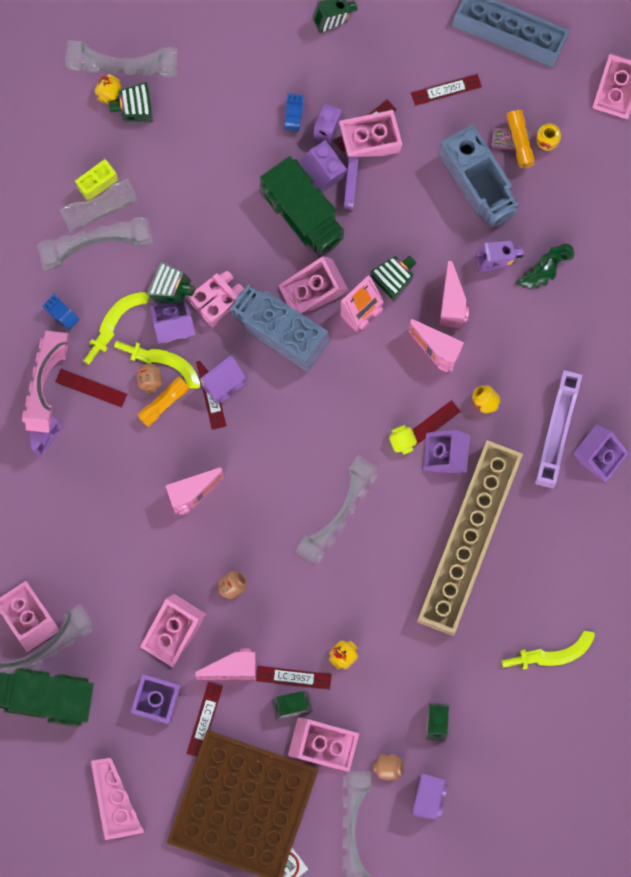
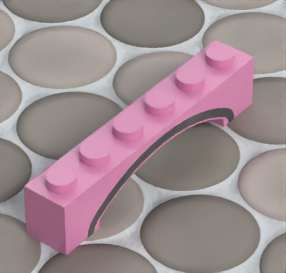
[22,331,69,433]

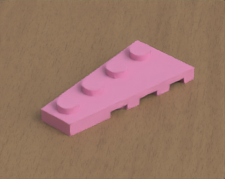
[91,758,144,840]

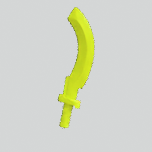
[83,292,149,365]
[114,341,200,389]
[502,631,595,670]

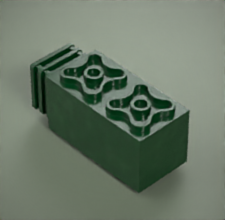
[259,156,344,257]
[0,668,94,727]

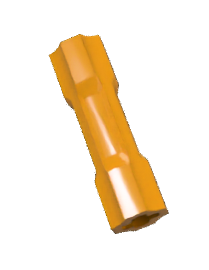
[506,110,535,168]
[137,376,190,427]

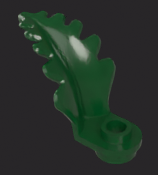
[516,243,575,289]

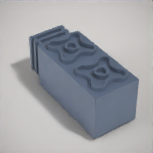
[439,124,519,228]
[230,284,330,372]

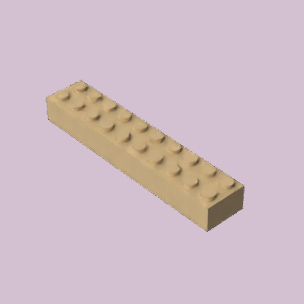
[417,440,523,636]

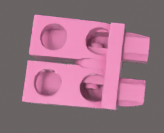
[188,270,244,328]

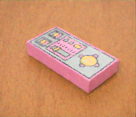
[492,129,531,150]

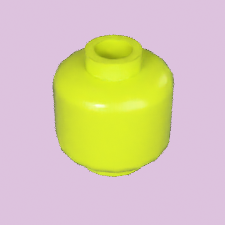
[389,425,417,455]

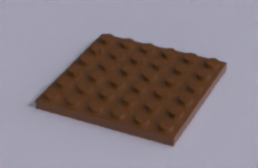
[167,730,319,877]

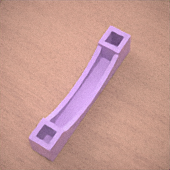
[535,370,582,489]

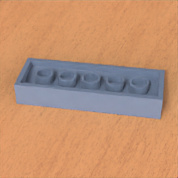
[452,0,570,68]

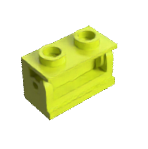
[75,159,118,202]

